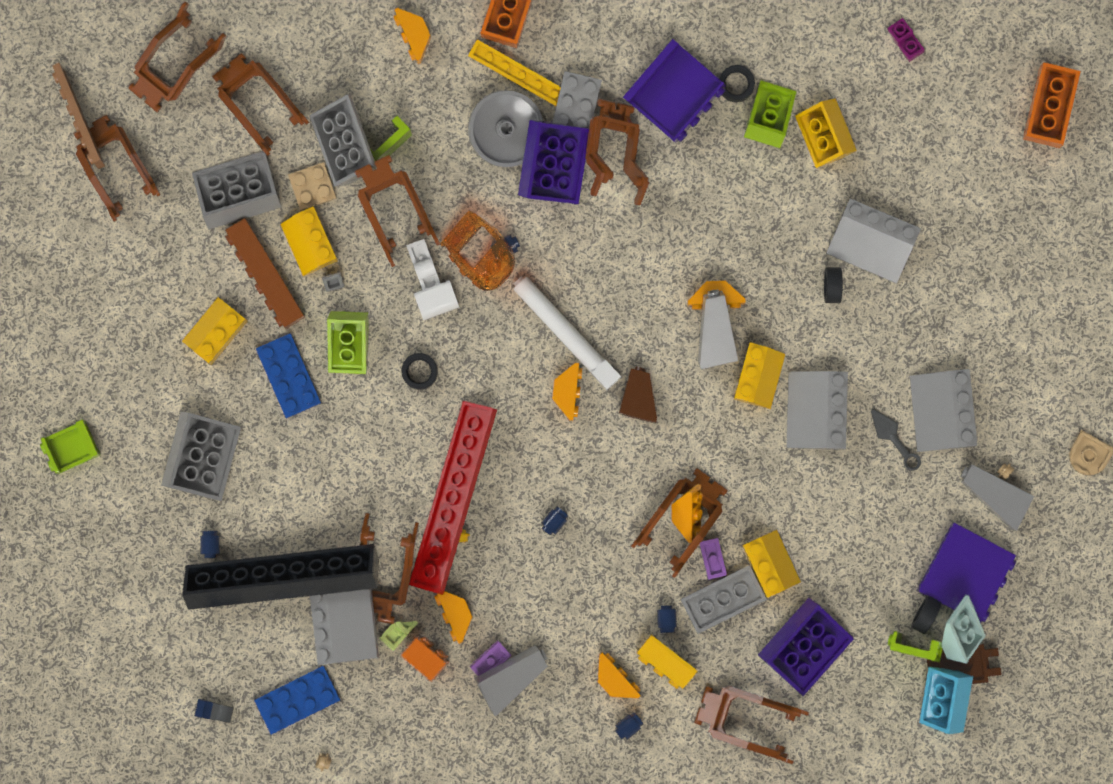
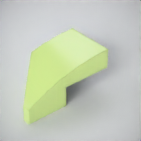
[379,621,418,651]

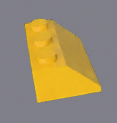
[795,98,857,168]
[280,206,338,276]
[182,297,248,365]
[734,342,785,409]
[742,530,801,598]
[637,635,697,689]

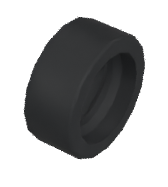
[720,65,755,103]
[824,267,843,303]
[401,353,438,390]
[911,595,942,634]

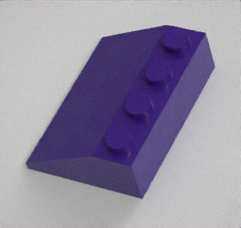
[518,120,589,204]
[758,597,854,696]

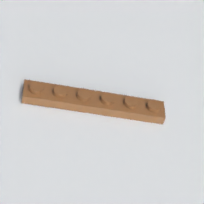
[52,63,105,169]

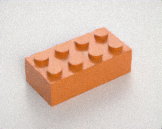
[480,0,533,49]
[1023,62,1081,148]
[401,637,449,681]

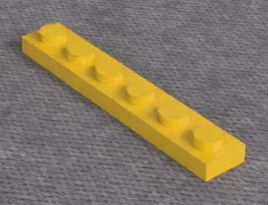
[468,39,561,106]

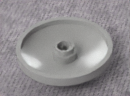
[468,90,543,167]

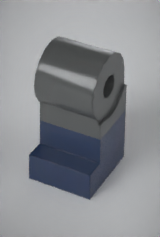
[194,699,234,723]

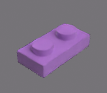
[699,538,727,580]
[469,640,512,676]

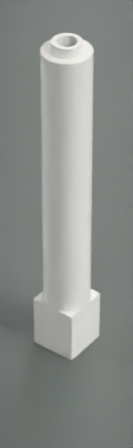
[513,276,621,390]

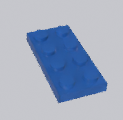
[256,333,321,419]
[254,666,340,735]

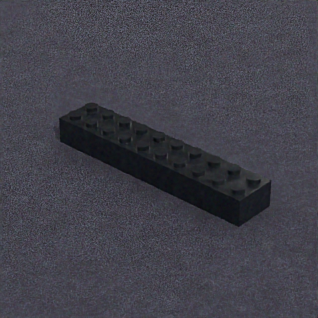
[182,544,379,610]

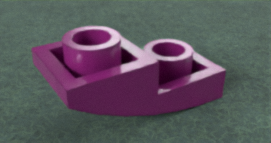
[887,18,925,62]

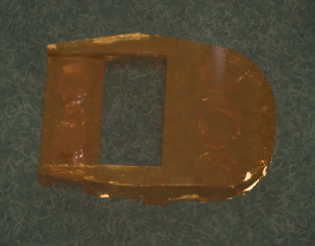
[440,211,515,291]

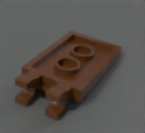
[926,644,1002,684]

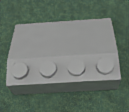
[309,94,376,187]
[192,151,282,230]
[826,199,921,283]
[910,369,978,452]
[786,371,848,450]
[161,411,241,501]
[310,589,379,665]

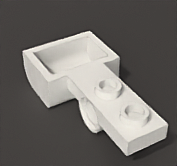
[406,239,460,320]

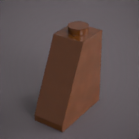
[619,366,657,424]

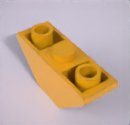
[393,8,431,64]
[687,280,746,310]
[552,363,583,421]
[671,484,703,543]
[434,591,473,644]
[598,652,641,698]

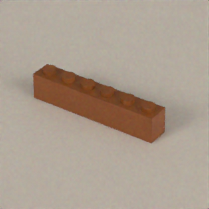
[225,218,306,329]

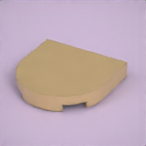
[1069,430,1113,476]

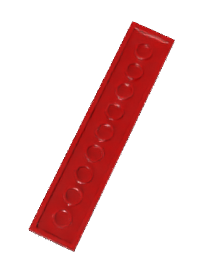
[409,401,497,595]

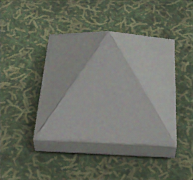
[322,272,345,292]

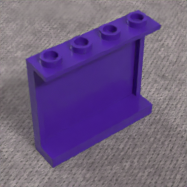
[623,39,726,143]
[917,523,1016,624]

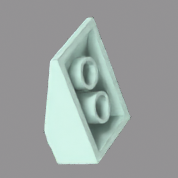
[941,595,985,663]

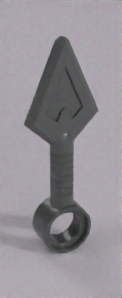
[871,409,921,471]

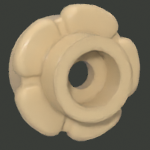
[997,463,1015,481]
[315,753,331,772]

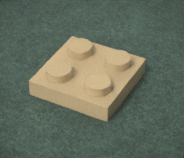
[288,162,337,211]

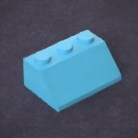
[919,667,973,734]

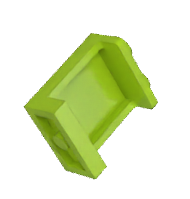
[370,116,412,161]
[40,419,100,474]
[888,631,943,662]

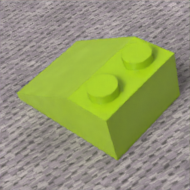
[744,80,797,148]
[327,311,369,374]

